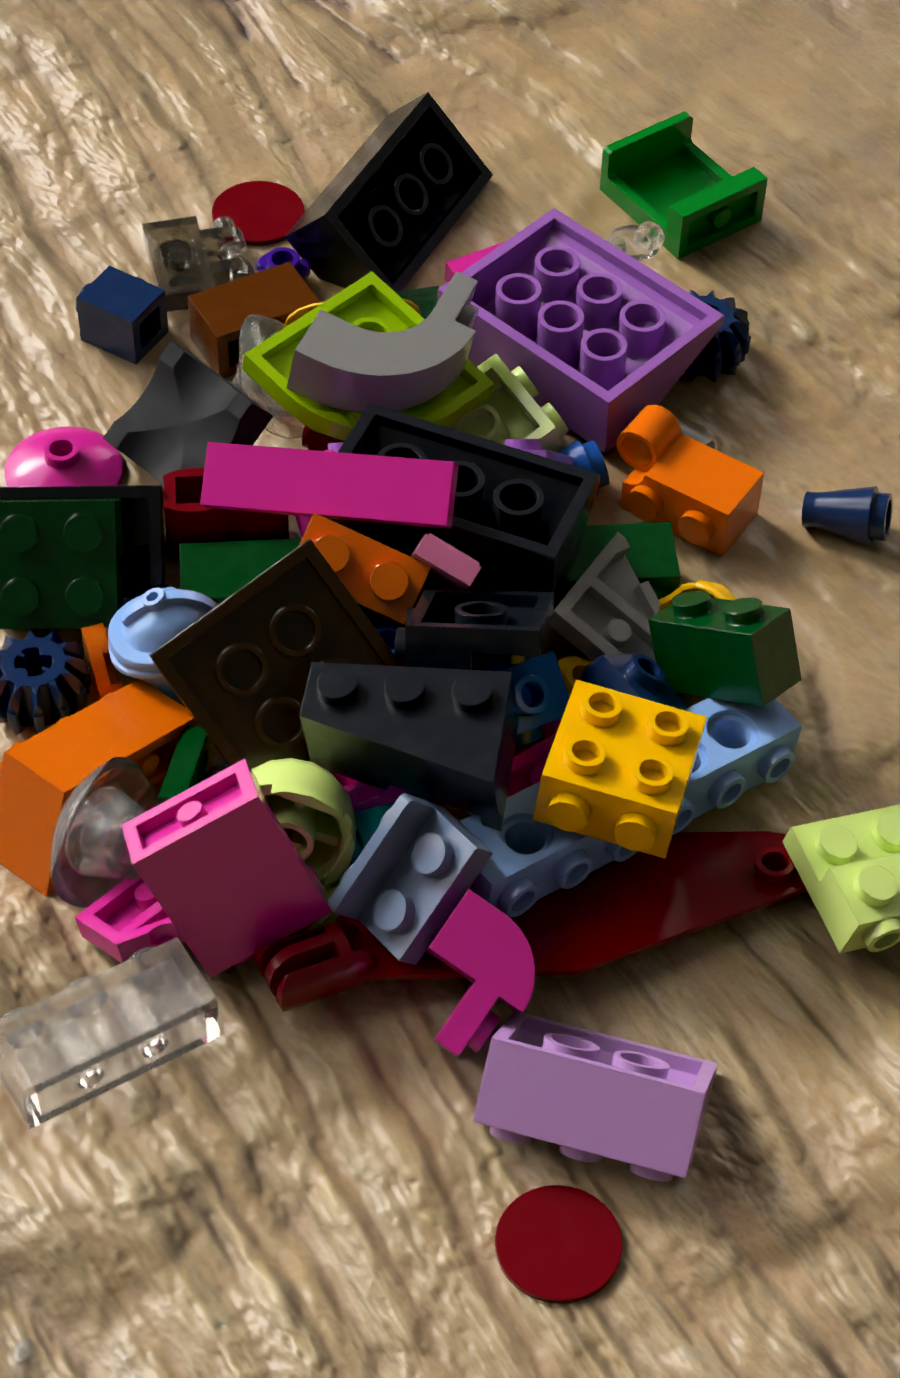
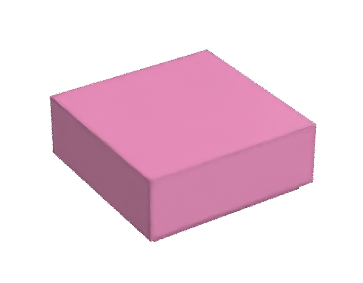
[411,533,481,589]

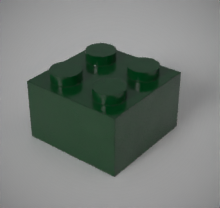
[0,499,123,629]

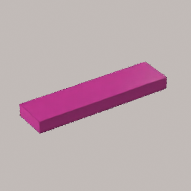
[200,442,459,529]

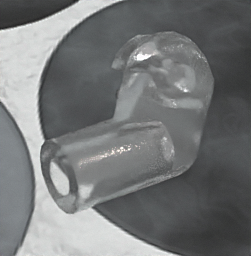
[606,221,665,261]

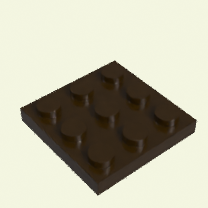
[148,539,396,769]

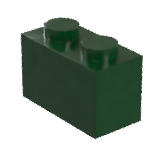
[648,591,802,707]

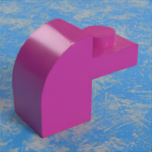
[427,889,535,1057]

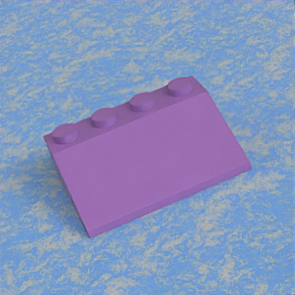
[438,208,724,453]

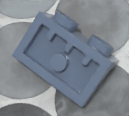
[328,793,493,966]

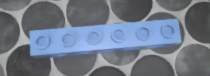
[459,698,802,917]

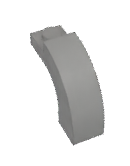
[287,271,479,412]

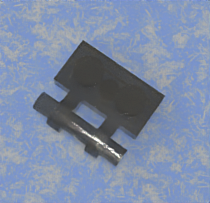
[142,216,255,312]

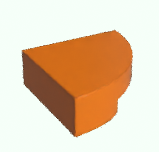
[81,623,123,701]

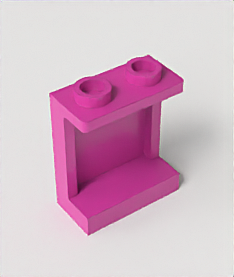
[122,759,332,978]

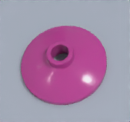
[4,426,123,486]

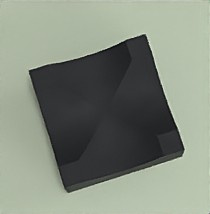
[103,341,273,485]

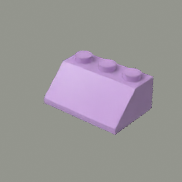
[473,1012,718,1182]

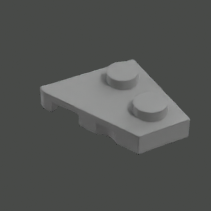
[551,532,660,662]

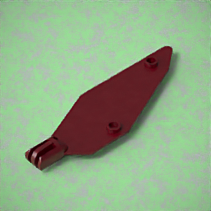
[254,831,807,1012]

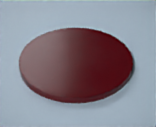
[212,181,304,245]
[495,1185,622,1304]

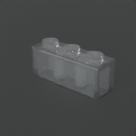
[0,937,220,1129]

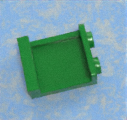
[600,111,768,259]

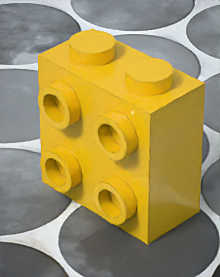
[532,679,707,859]

